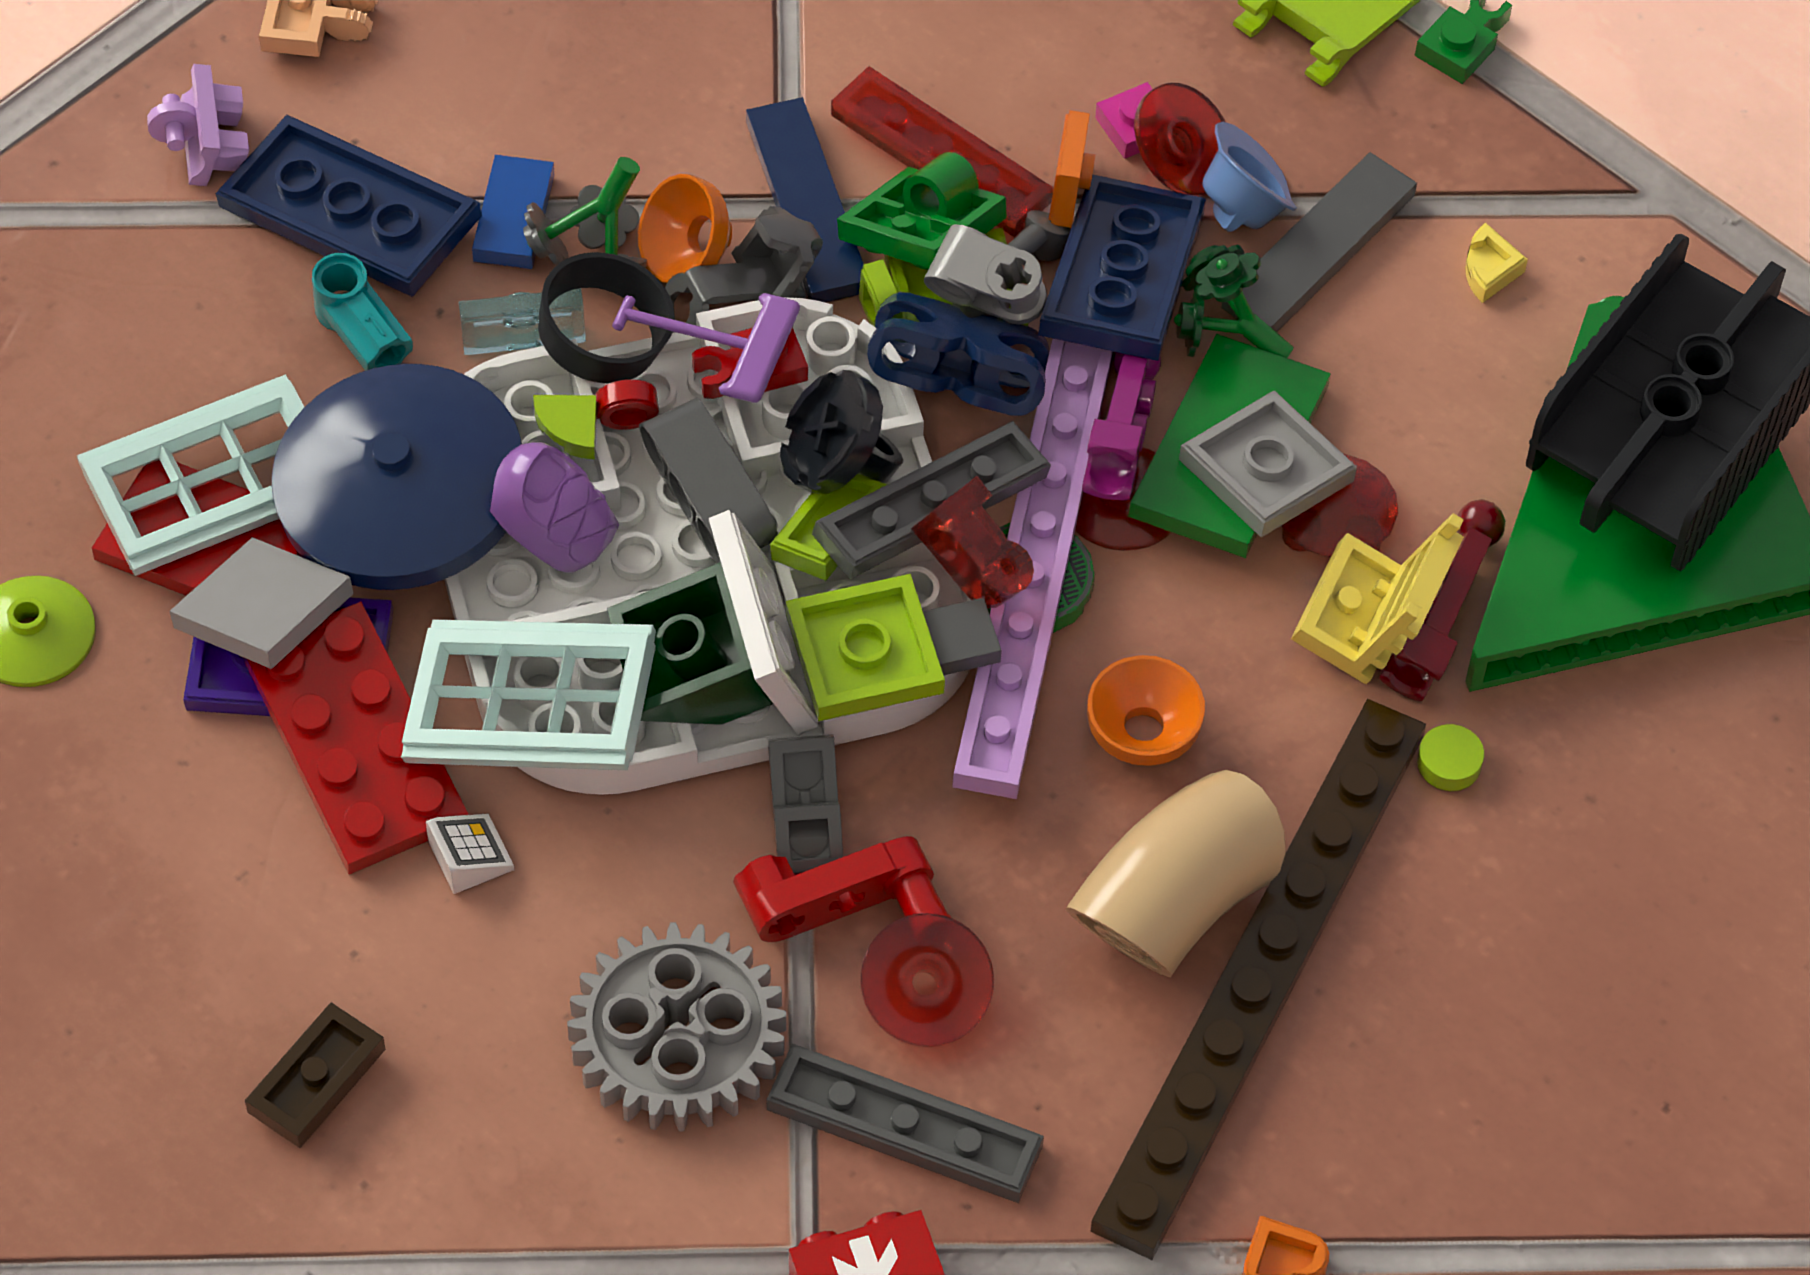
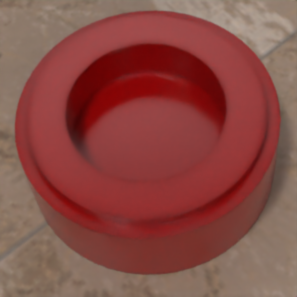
[595,380,659,430]

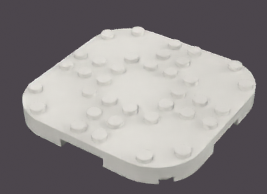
[444,297,980,795]

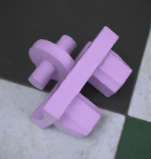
[147,64,249,186]

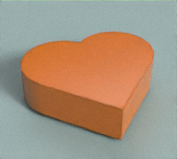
[1242,1215,1330,1275]

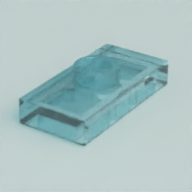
[458,288,586,355]

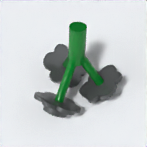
[523,157,647,268]

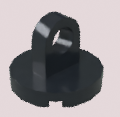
[780,370,904,495]

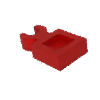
[692,327,808,399]

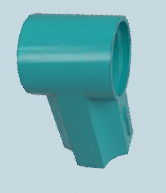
[312,253,413,371]

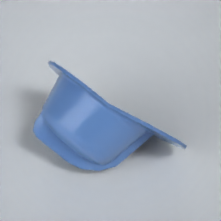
[1202,121,1297,232]

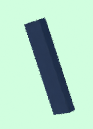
[746,97,864,302]

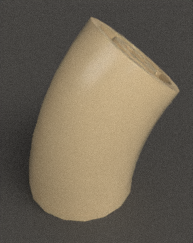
[1066,770,1285,977]

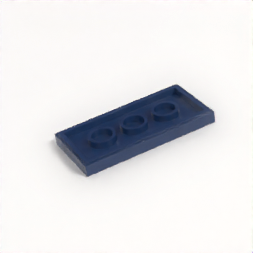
[215,114,482,297]
[1038,175,1206,361]

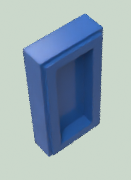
[472,155,555,269]

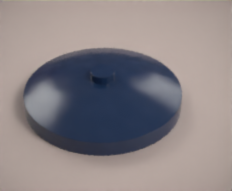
[272,364,522,590]

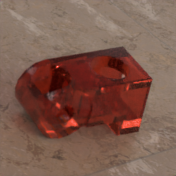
[911,476,1034,608]

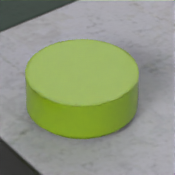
[1417,724,1484,791]

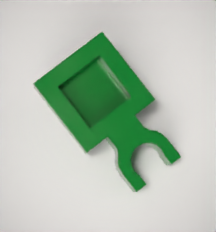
[1415,0,1512,84]

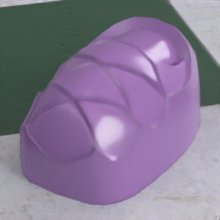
[490,442,619,573]

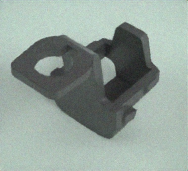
[665,206,823,333]

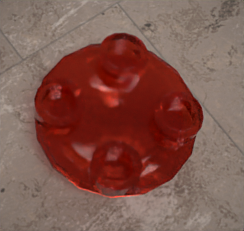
[1281,453,1398,557]

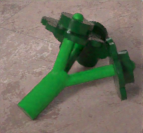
[1174,245,1294,358]

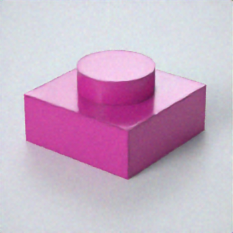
[1095,82,1177,159]

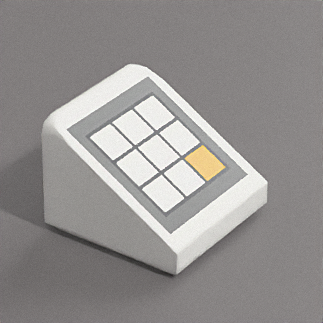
[426,814,514,894]

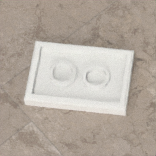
[708,510,818,735]

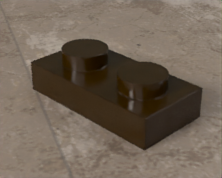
[245,1002,386,1148]

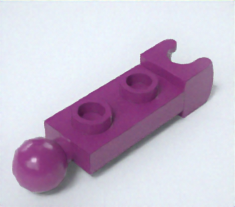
[1082,352,1161,500]

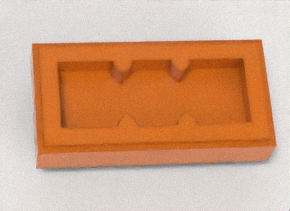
[1048,110,1096,228]

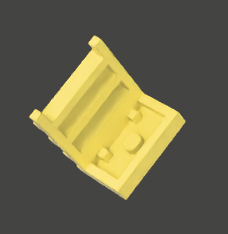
[1291,513,1464,684]

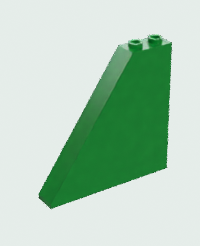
[1465,296,1810,692]

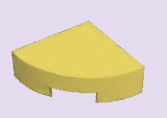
[1465,223,1528,303]

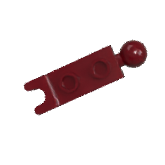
[1378,499,1506,702]

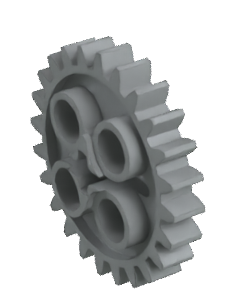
[567,922,786,1132]

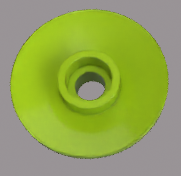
[0,576,96,687]

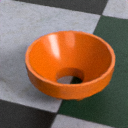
[638,174,732,283]
[1087,655,1205,766]

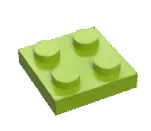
[786,574,945,722]

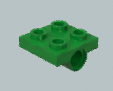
[837,152,1007,270]

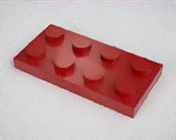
[243,602,468,875]

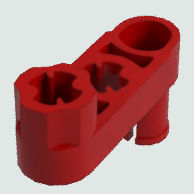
[733,836,954,944]

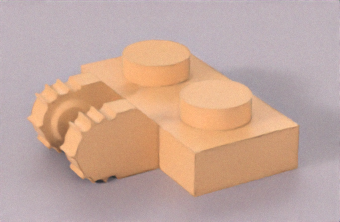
[259,0,378,57]

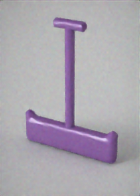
[612,293,800,403]

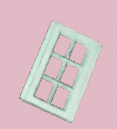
[77,374,304,576]
[401,620,656,771]

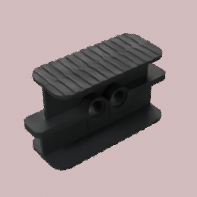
[1526,234,1810,571]

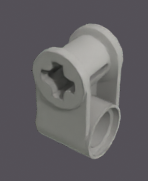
[924,224,1047,325]

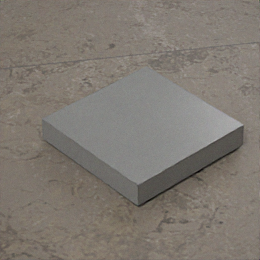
[1179,391,1357,538]
[169,537,354,669]

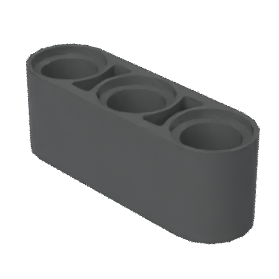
[639,398,778,564]

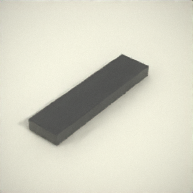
[1221,152,1417,332]
[812,421,1051,580]
[766,1043,1044,1203]

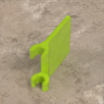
[1233,0,1421,87]

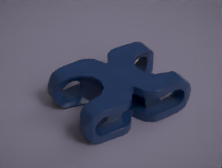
[867,292,1050,416]

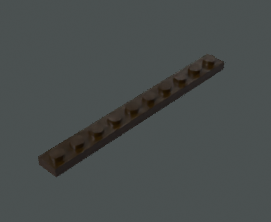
[1090,698,1426,1260]

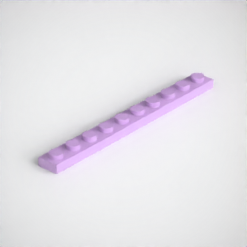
[953,339,1114,799]

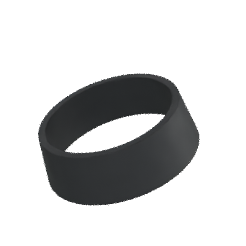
[538,252,675,383]

